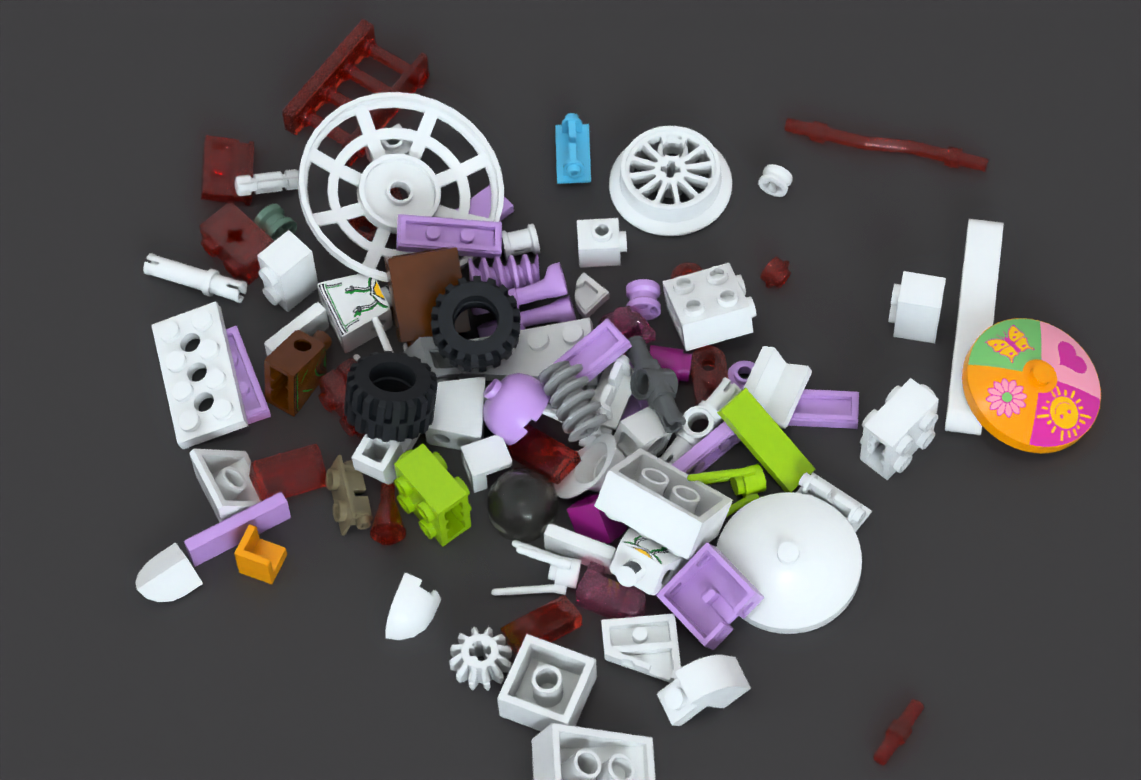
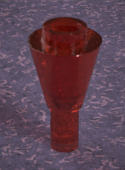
[370,483,406,545]

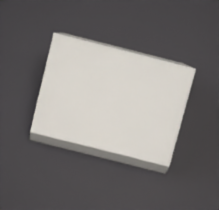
[189,449,270,522]

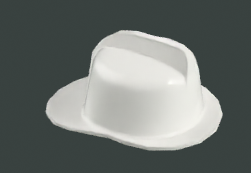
[554,433,625,499]

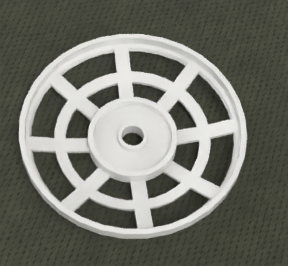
[298,92,504,282]

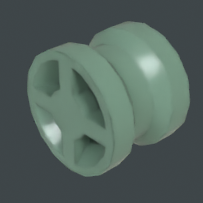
[253,204,297,245]

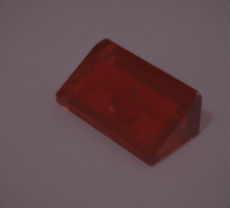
[249,444,326,502]
[500,595,582,656]

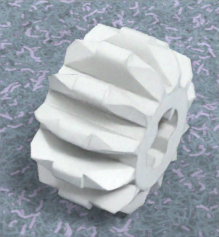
[449,626,512,691]

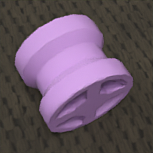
[626,279,661,321]

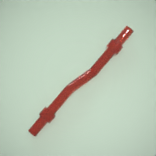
[784,118,989,172]

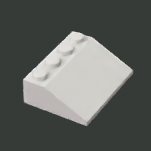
[532,723,655,780]

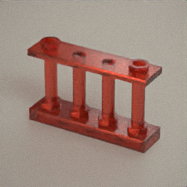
[282,19,430,167]

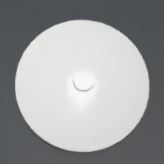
[716,492,862,634]

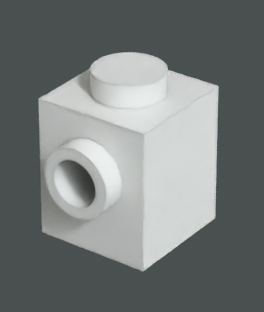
[577,218,627,268]

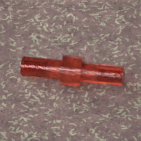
[873,699,924,765]

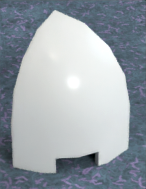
[135,542,203,602]
[386,573,441,640]

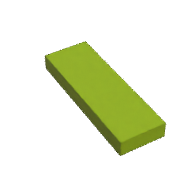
[717,388,816,492]

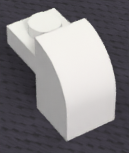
[351,433,421,485]
[657,655,751,726]

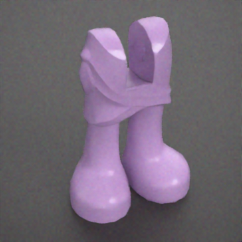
[471,262,577,337]

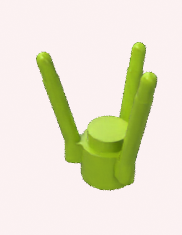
[687,464,766,518]

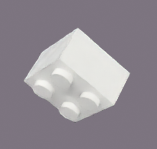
[497,634,597,731]

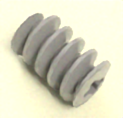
[538,360,608,442]

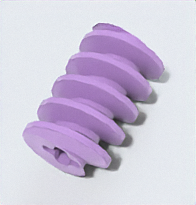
[468,253,540,290]

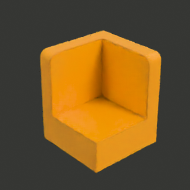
[234,524,287,585]

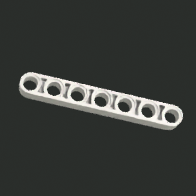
[945,219,1004,435]

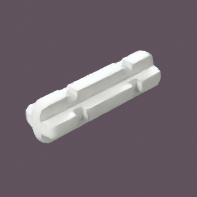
[234,169,299,196]

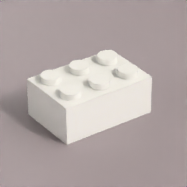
[594,448,733,560]

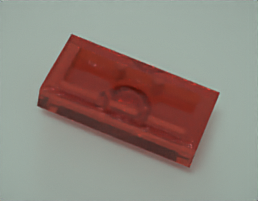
[506,424,581,485]

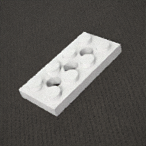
[151,301,248,449]

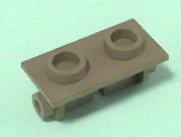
[326,455,373,535]

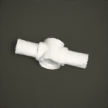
[659,377,741,465]

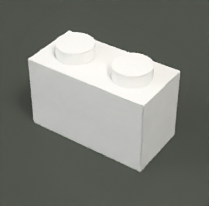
[257,230,318,312]
[888,271,946,344]

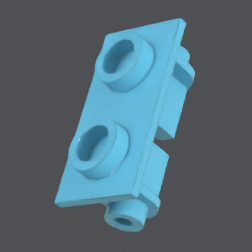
[555,113,591,184]

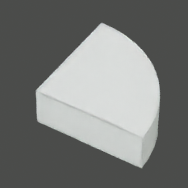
[574,272,609,318]

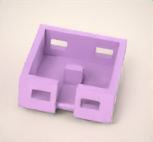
[656,542,765,650]

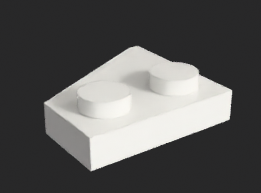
[601,614,681,683]

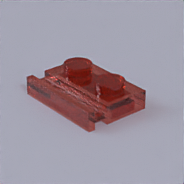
[201,135,254,206]

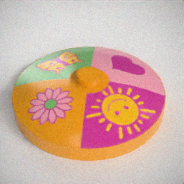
[962,318,1101,453]

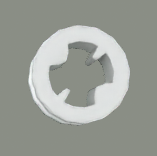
[758,164,793,197]

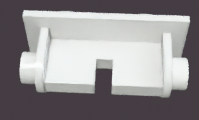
[590,354,634,430]
[796,472,872,533]

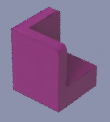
[567,492,627,544]

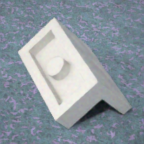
[743,346,812,429]

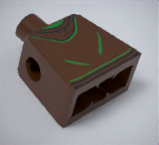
[264,330,333,417]

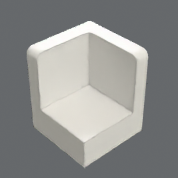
[460,434,512,493]

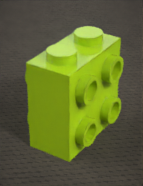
[394,444,472,547]

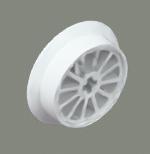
[609,126,732,236]

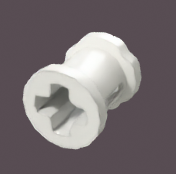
[502,224,540,260]

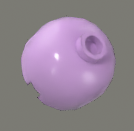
[483,373,550,446]

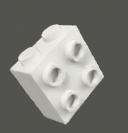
[662,263,757,351]
[860,378,939,480]

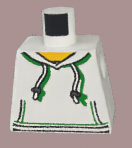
[317,273,393,354]
[609,527,695,595]

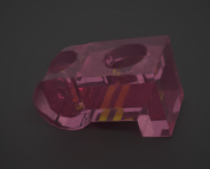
[576,561,646,619]

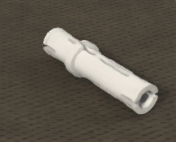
[143,253,247,303]

